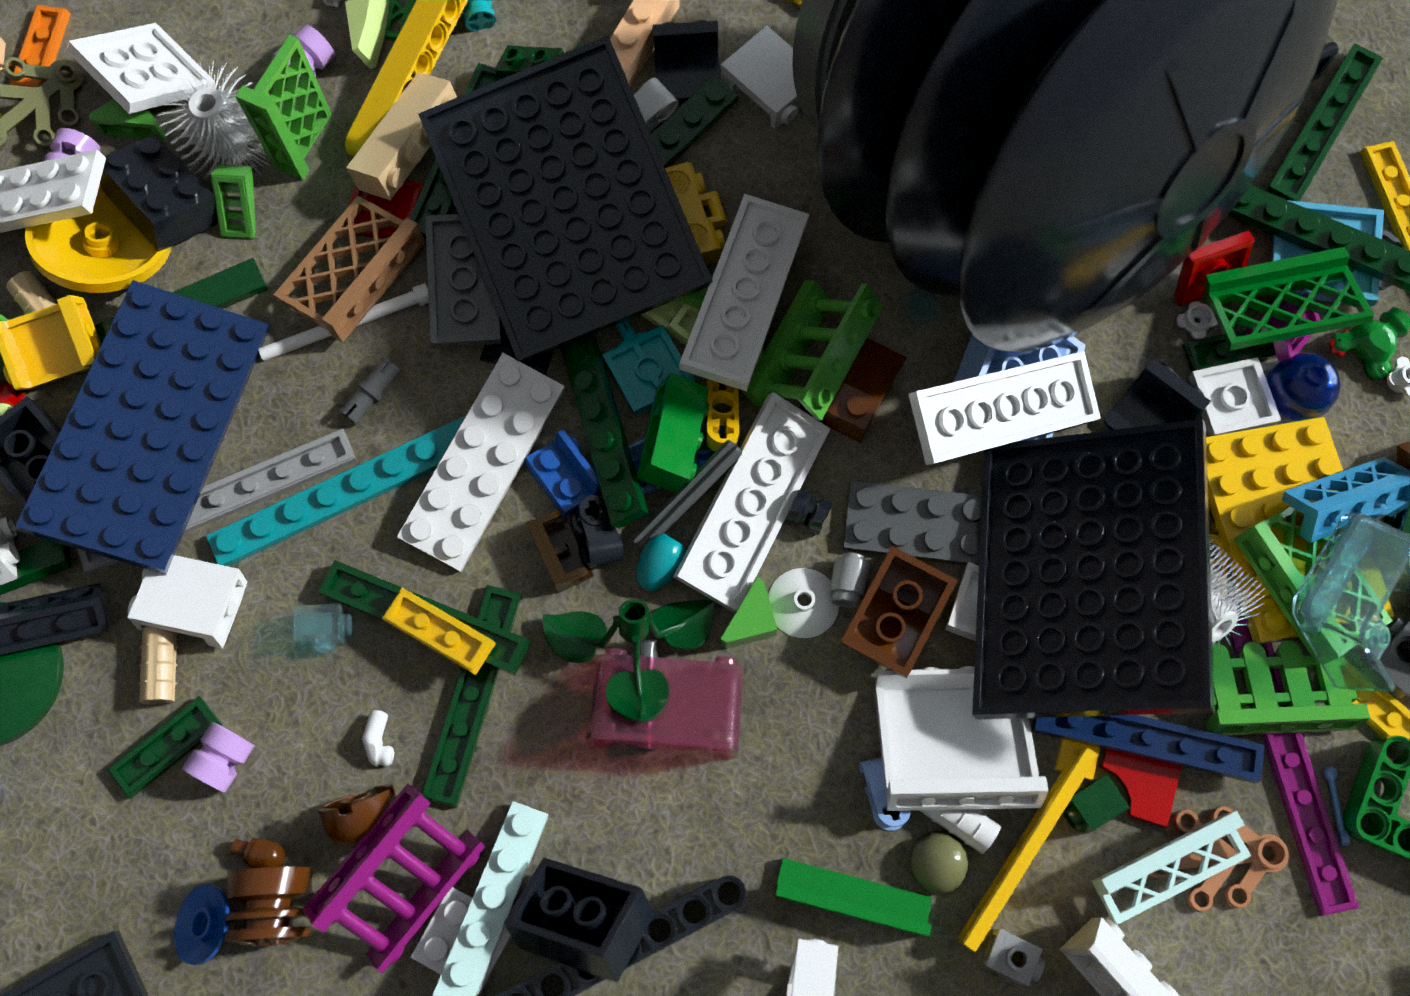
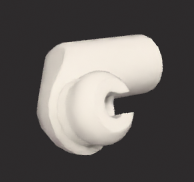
[362,710,395,767]

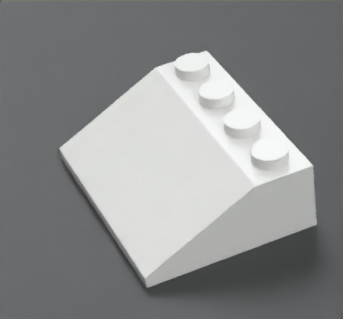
[1060,917,1179,996]

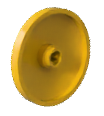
[25,184,172,293]

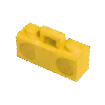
[665,162,728,265]

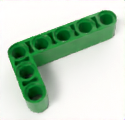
[1343,736,1410,862]

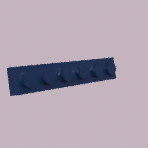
[1032,715,1265,784]

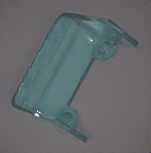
[1292,513,1410,692]

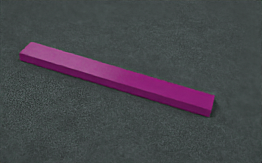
[1228,618,1359,916]

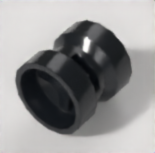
[786,489,833,535]

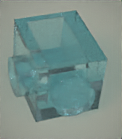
[293,603,352,654]

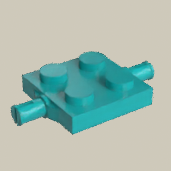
[602,320,695,416]

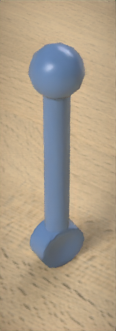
[1322,766,1350,846]

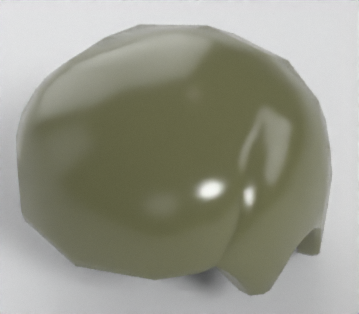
[910,831,968,894]

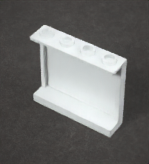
[875,666,1048,811]

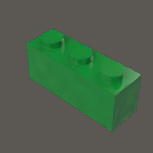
[636,373,709,493]

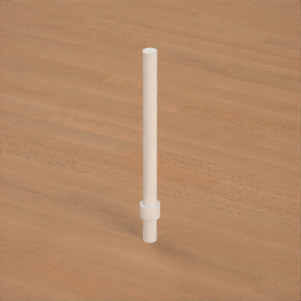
[259,283,429,361]

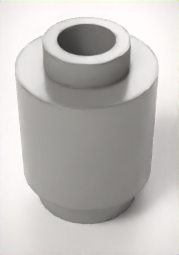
[829,552,870,609]

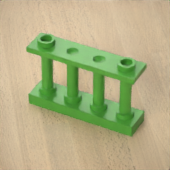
[742,280,884,421]

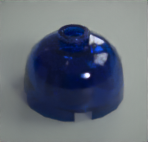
[1266,352,1341,421]

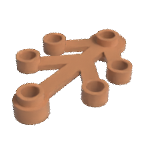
[1142,806,1289,911]

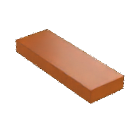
[9,5,70,87]

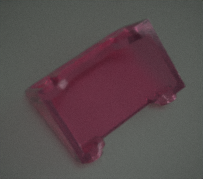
[586,648,744,758]

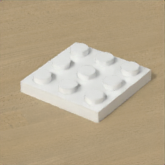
[68,23,214,114]

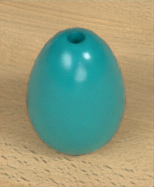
[636,533,686,592]

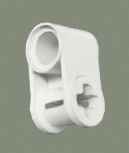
[634,78,679,132]

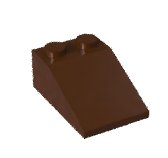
[800,338,907,443]
[840,546,958,679]

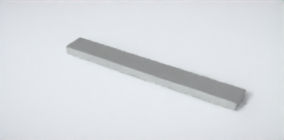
[77,428,357,574]

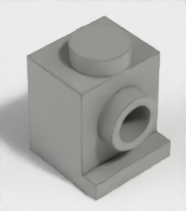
[980,928,1045,987]

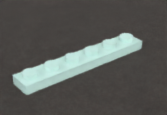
[432,801,548,996]

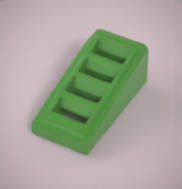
[211,164,256,239]

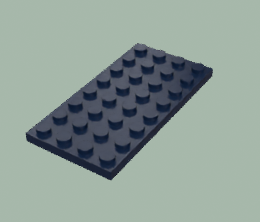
[15,280,269,575]

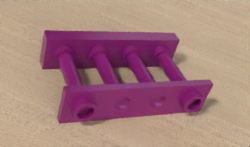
[302,783,485,974]

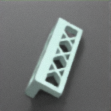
[1091,811,1251,925]

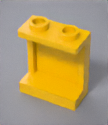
[0,295,102,390]

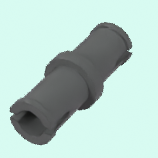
[339,357,400,425]

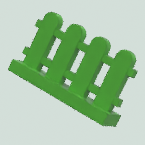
[1205,640,1370,736]

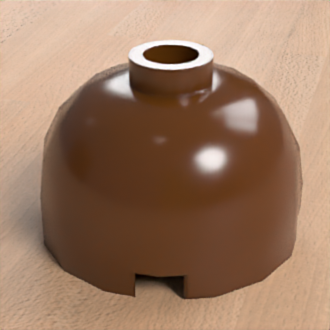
[318,784,397,848]

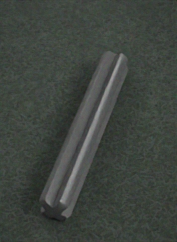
[632,440,742,550]

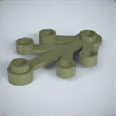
[0,57,83,150]

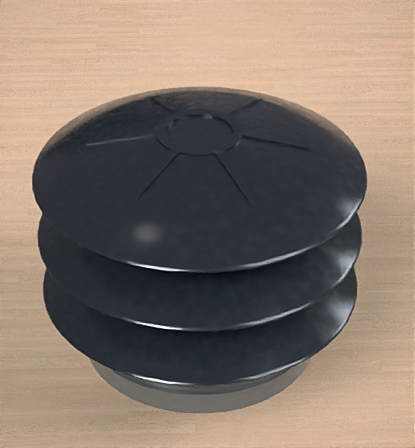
[792,0,1337,352]

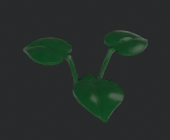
[542,599,715,723]

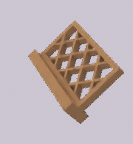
[273,196,426,343]

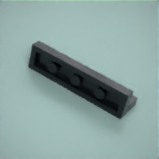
[0,583,109,655]

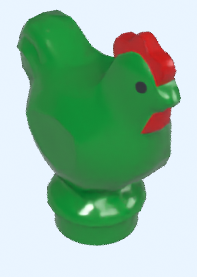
[1328,307,1410,380]

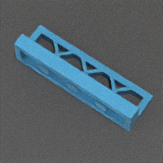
[1282,457,1410,543]

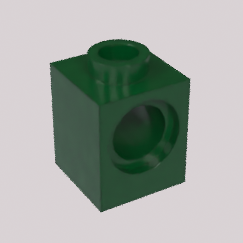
[1063,774,1130,834]

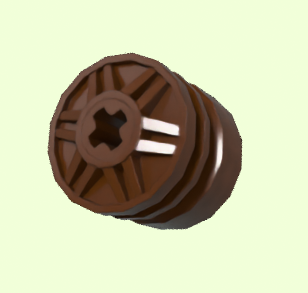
[225,867,312,947]

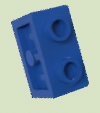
[524,429,601,518]

